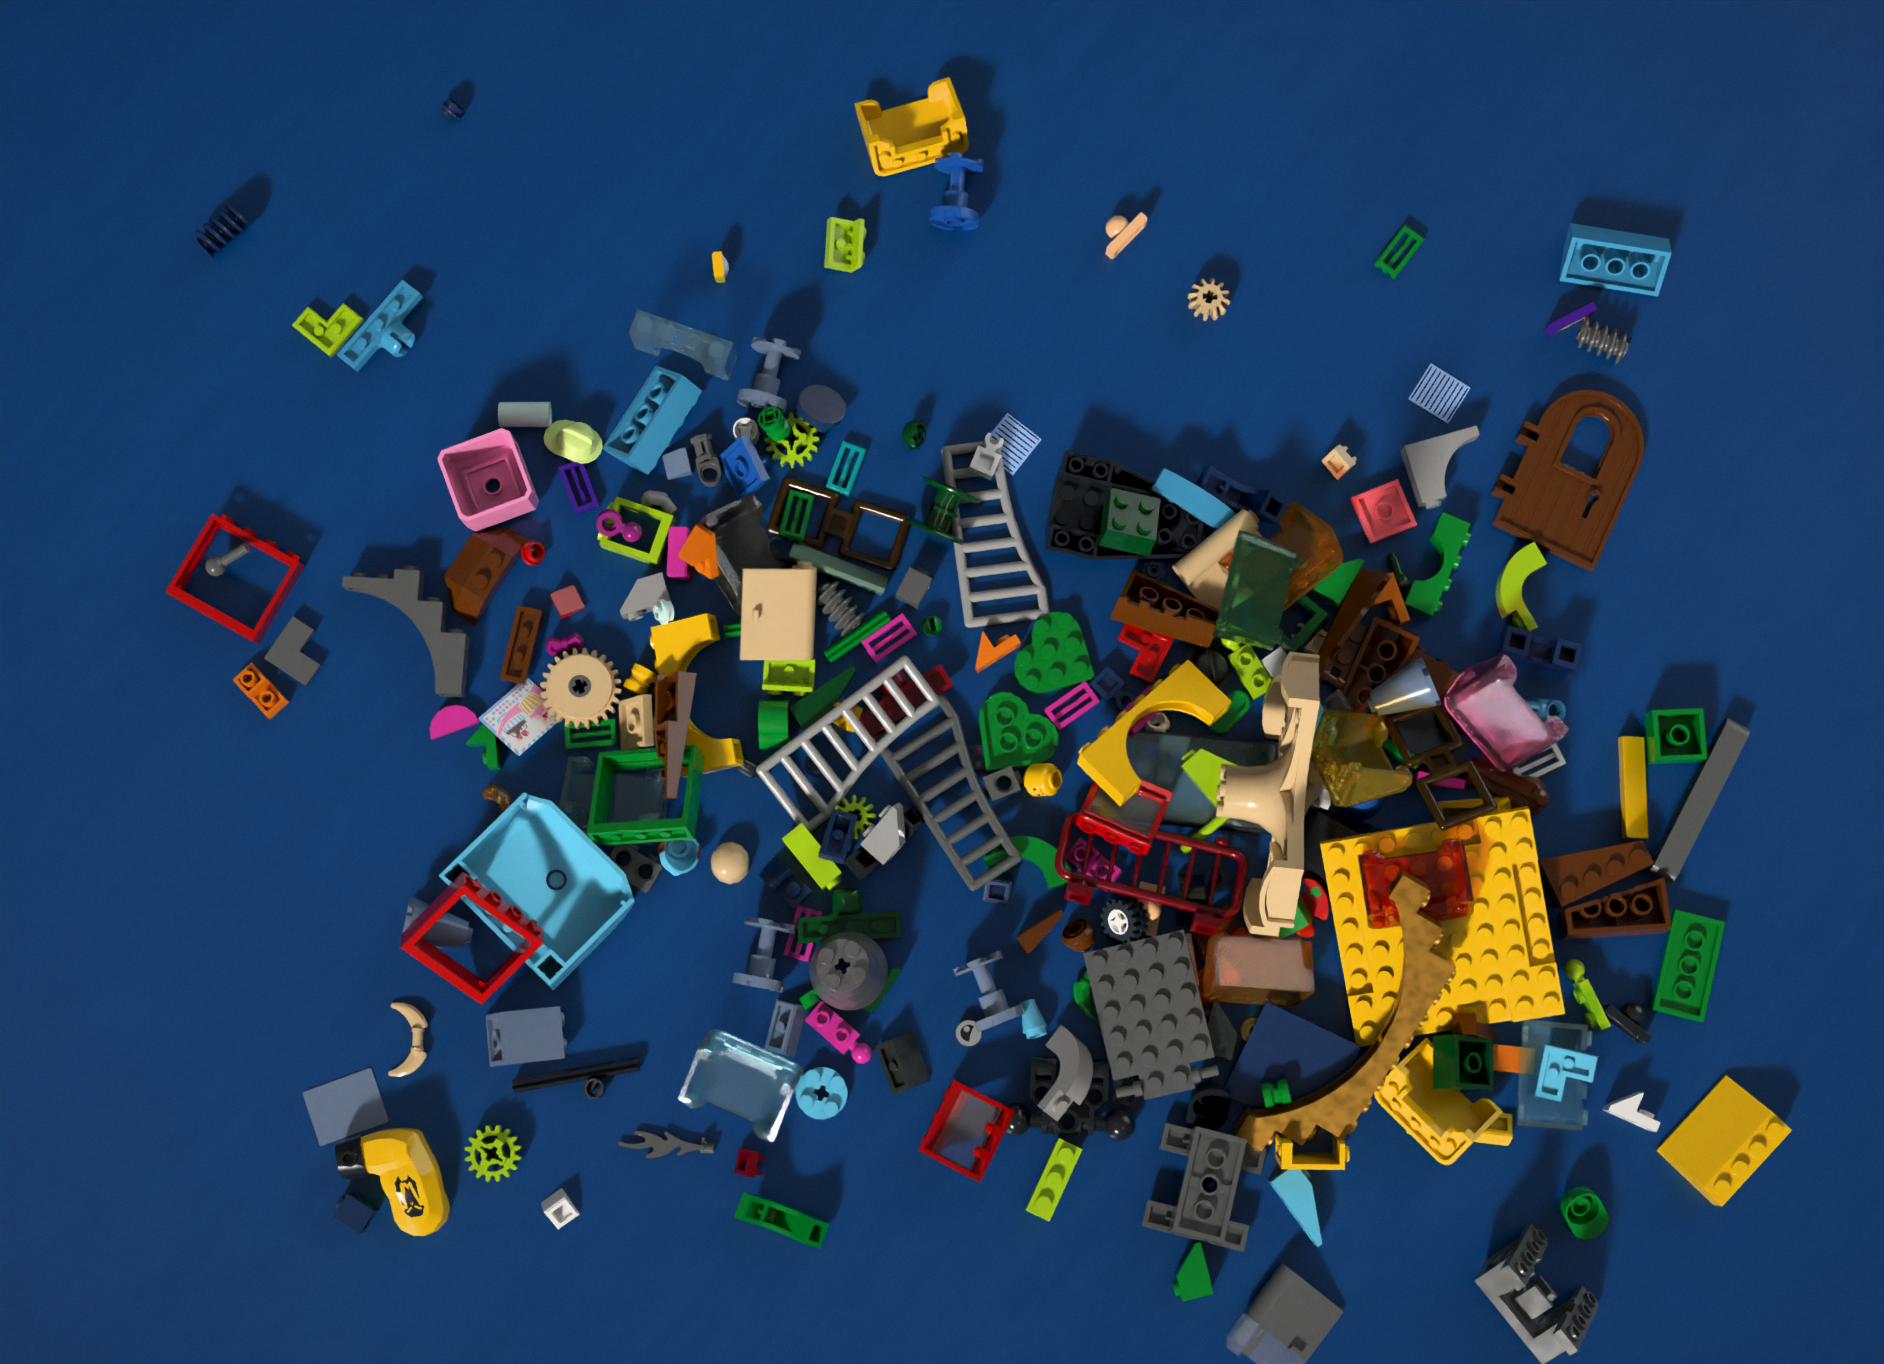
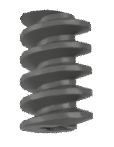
[1575,317,1632,364]
[816,581,865,637]

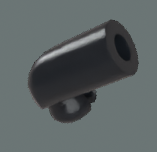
[736,753,772,778]

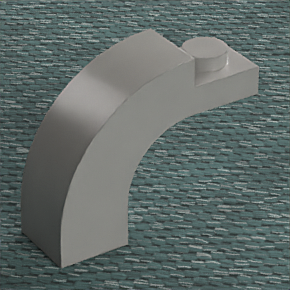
[1037,1025,1093,1121]

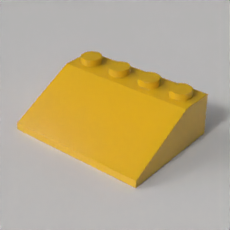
[1656,1075,1792,1206]

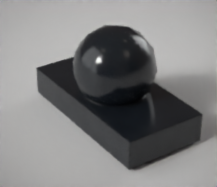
[1602,1002,1652,1044]

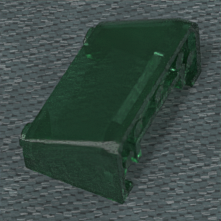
[1212,530,1301,650]

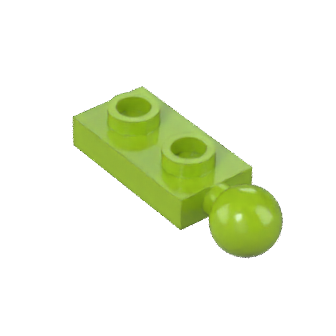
[1220,629,1272,700]
[1564,959,1611,1031]

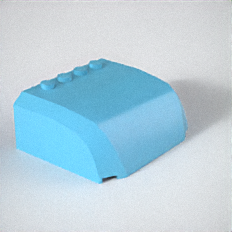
[439,792,635,990]

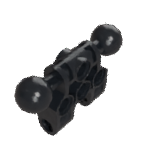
[1005,1056,1136,1141]

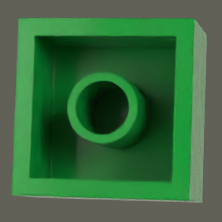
[1644,708,1707,764]

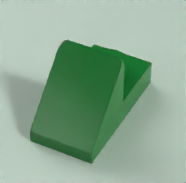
[466,724,502,770]

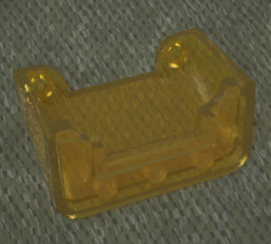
[1311,709,1412,807]

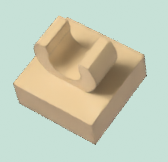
[1322,444,1357,480]

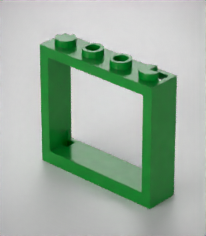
[587,744,704,846]

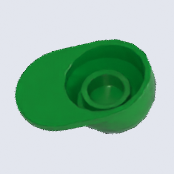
[1560,1186,1609,1240]

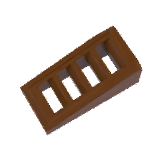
[1017,910,1063,954]
[1452,1013,1498,1041]

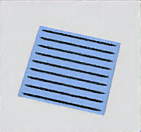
[1408,363,1470,423]
[990,413,1042,475]

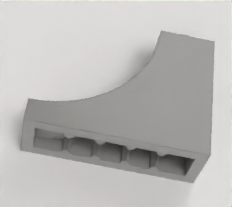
[1400,426,1480,509]

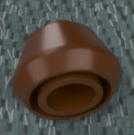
[1061,919,1095,952]

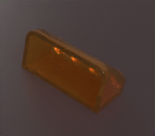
[1202,932,1315,1006]

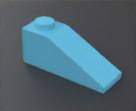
[1268,1169,1322,1247]

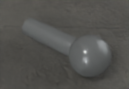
[205,543,250,576]

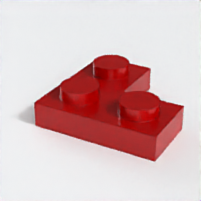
[1117,624,1174,684]

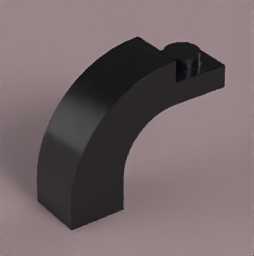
[844,803,926,881]

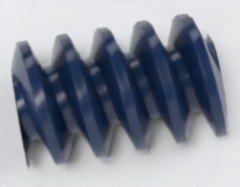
[195,204,251,258]

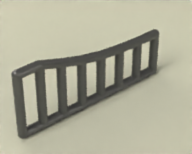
[873,694,1022,891]

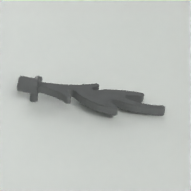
[618,1131,715,1158]

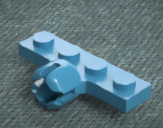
[337,280,423,372]

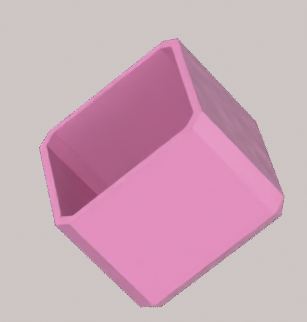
[437,428,539,532]

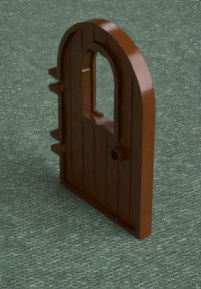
[1491,390,1644,572]

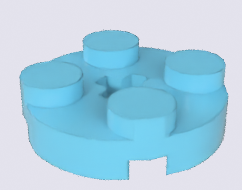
[796,1067,848,1119]

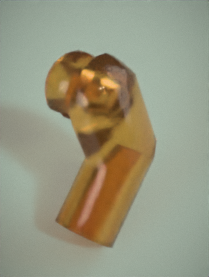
[482,784,512,814]

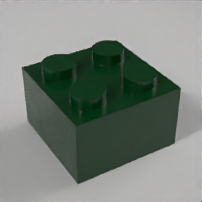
[1099,488,1160,557]
[1433,1034,1493,1092]

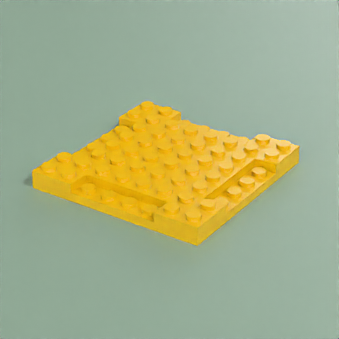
[1320,806,1565,1047]

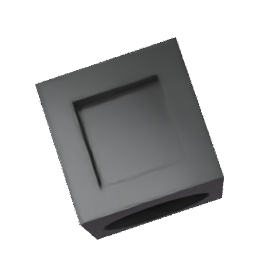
[896,567,932,609]
[982,766,1023,803]

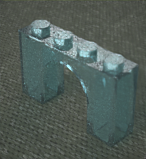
[629,310,737,381]

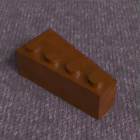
[1109,570,1225,648]
[1538,840,1654,909]
[1559,877,1672,940]

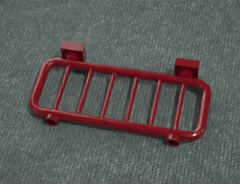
[1054,806,1248,937]

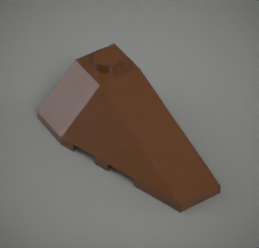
[1341,617,1421,720]

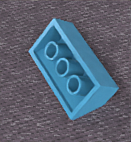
[1559,223,1672,297]
[602,366,702,475]

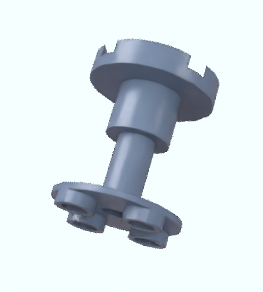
[737,337,801,414]
[732,916,795,993]
[953,950,1025,1032]

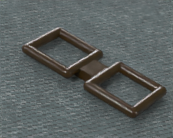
[766,477,911,572]
[1384,702,1497,831]

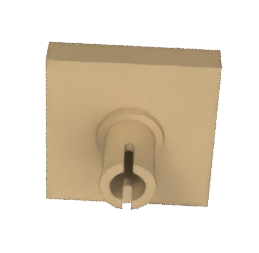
[619,694,655,751]

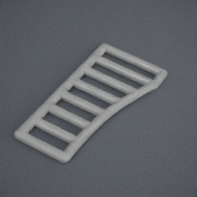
[941,440,1050,628]
[756,656,940,833]

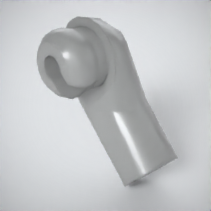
[640,490,678,515]

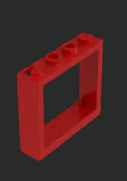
[165,513,305,645]
[400,872,544,1005]

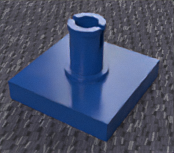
[718,434,772,502]

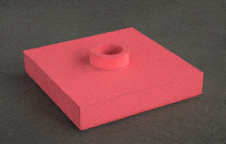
[1350,479,1417,544]

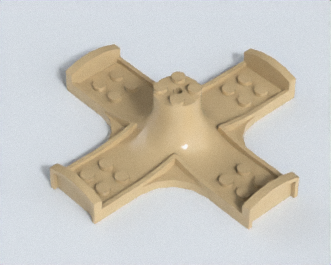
[1216,652,1320,937]

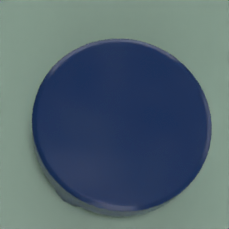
[795,384,846,433]

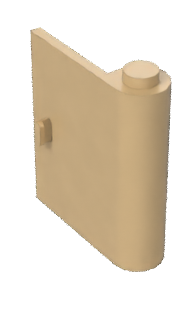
[1172,509,1287,622]
[740,561,817,660]

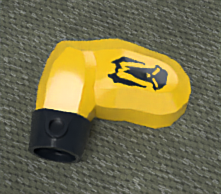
[335,1127,450,1236]

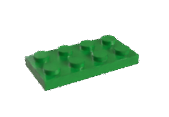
[1651,909,1725,1023]

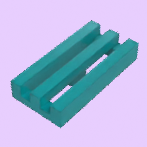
[825,441,867,497]

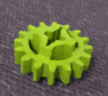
[764,413,819,468]
[465,1125,522,1182]

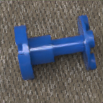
[929,152,984,231]

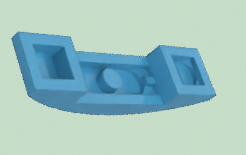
[1150,468,1237,532]

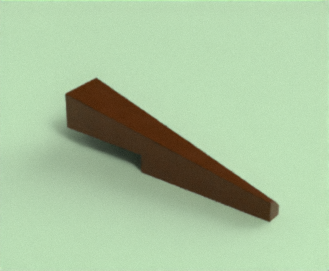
[1317,569,1392,678]
[647,671,697,799]

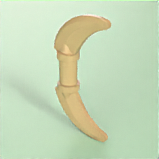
[388,1003,428,1077]

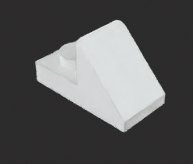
[1602,1092,1661,1132]

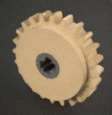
[540,648,622,729]

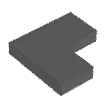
[264,617,322,687]

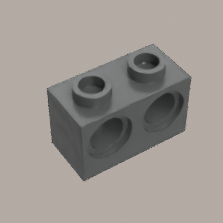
[609,844,665,895]

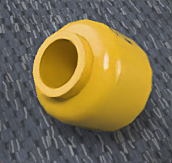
[1023,763,1062,797]

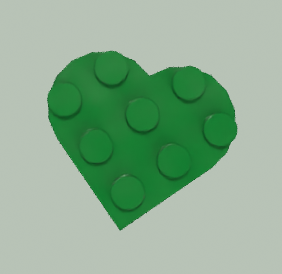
[1014,612,1095,694]
[979,692,1058,772]

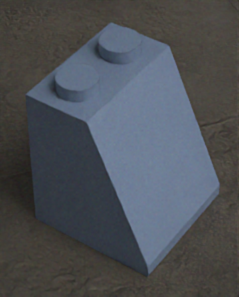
[485,1006,567,1067]

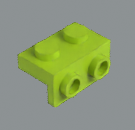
[824,217,866,273]
[762,659,816,696]

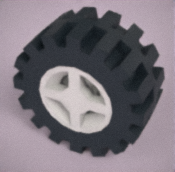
[1100,896,1149,944]

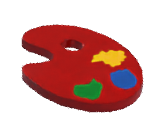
[1296,878,1329,938]

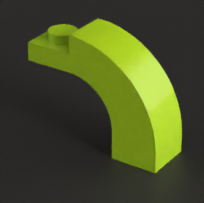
[1495,542,1547,631]

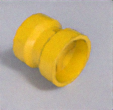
[623,663,657,695]

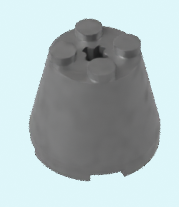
[810,932,888,1010]

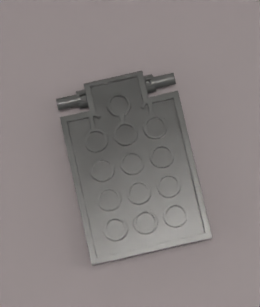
[1083,930,1219,1100]

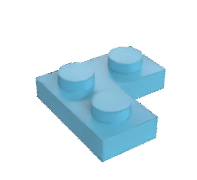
[1535,1044,1599,1102]

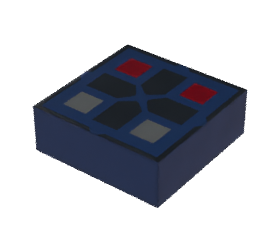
[958,744,985,771]

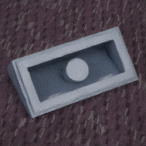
[764,999,807,1057]

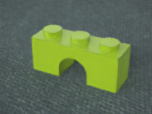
[1025,1137,1083,1222]

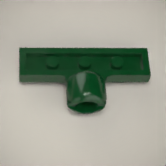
[797,888,902,944]

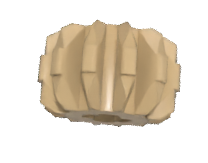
[1187,278,1230,321]

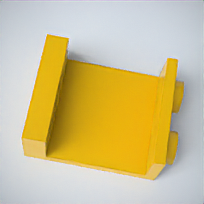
[1275,1132,1350,1170]

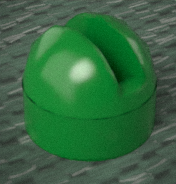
[922,615,943,636]

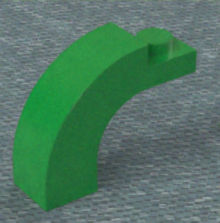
[983,836,1071,889]
[734,1192,830,1249]

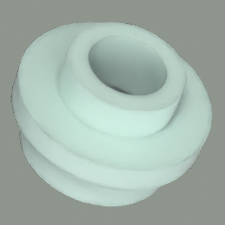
[653,599,674,625]

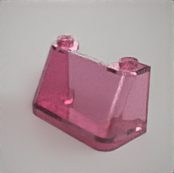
[1444,654,1569,772]

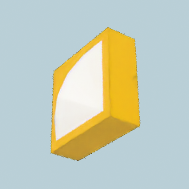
[712,251,729,283]

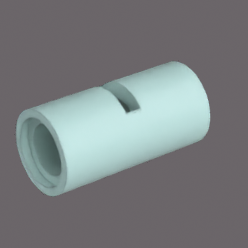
[498,402,552,427]

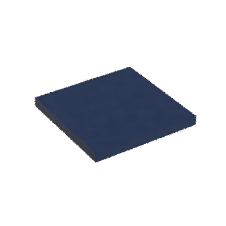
[1223,1000,1361,1139]

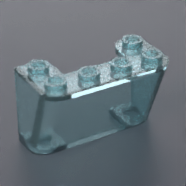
[1517,1020,1592,1131]

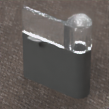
[1225,1263,1344,1364]

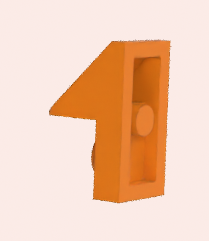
[678,523,719,579]
[1369,572,1410,625]
[975,631,1021,673]

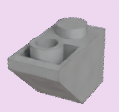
[620,572,671,621]
[860,803,906,865]

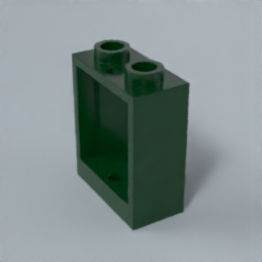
[1248,577,1329,653]

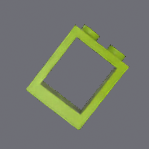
[597,496,676,567]

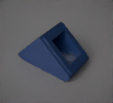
[983,872,1012,905]

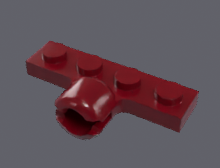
[859,664,954,737]

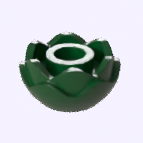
[902,419,927,450]

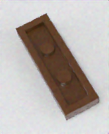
[499,605,544,685]

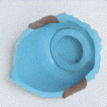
[657,838,701,876]

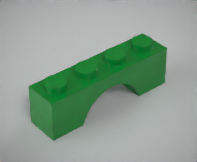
[1403,512,1471,619]

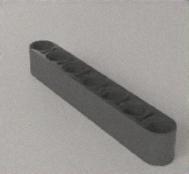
[1647,718,1750,883]

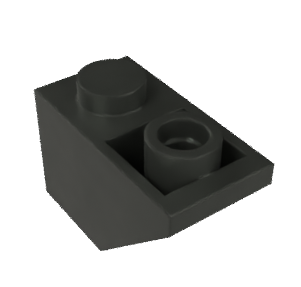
[1204,1001,1238,1060]

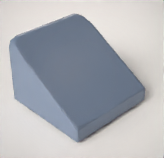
[662,447,693,480]

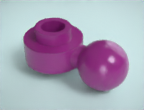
[597,509,642,542]

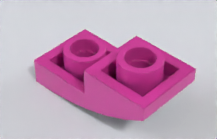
[1065,838,1122,892]

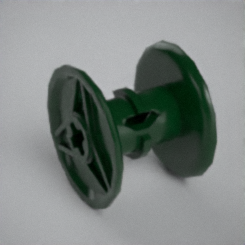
[905,476,981,545]

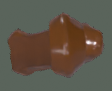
[1460,756,1549,817]

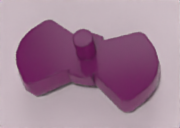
[546,633,584,656]

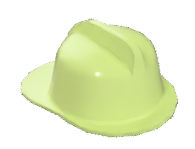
[544,420,603,464]

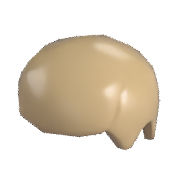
[711,842,749,884]

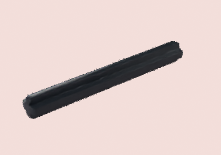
[512,1057,640,1093]

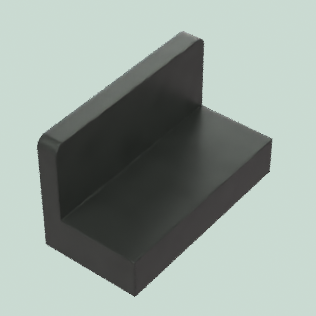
[875,1032,930,1095]

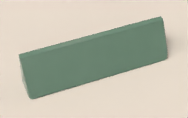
[788,542,888,595]

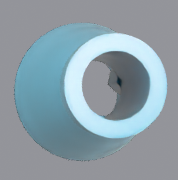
[1020,999,1048,1039]

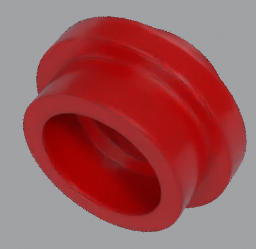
[521,540,545,566]

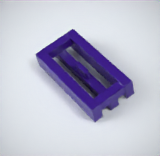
[558,461,600,515]

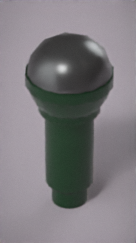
[1388,552,1410,590]

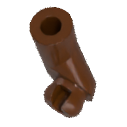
[1185,927,1214,963]

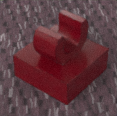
[734,1148,767,1178]

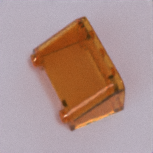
[1218,500,1344,619]

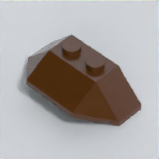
[444,528,529,626]

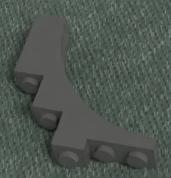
[342,565,470,698]

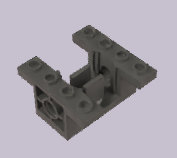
[1141,1123,1267,1252]
[1474,1223,1599,1364]

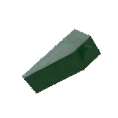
[789,666,856,735]

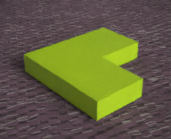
[292,303,364,358]

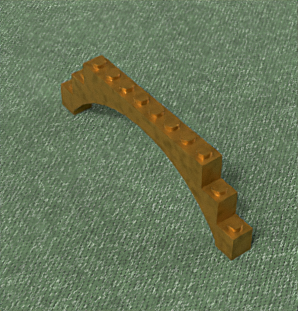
[1234,869,1456,1151]

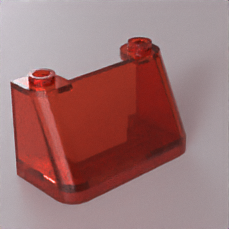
[1358,839,1474,929]

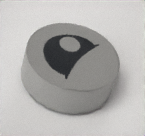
[956,1020,982,1046]

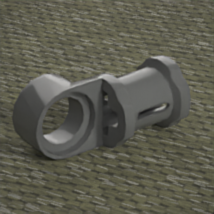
[690,434,722,487]

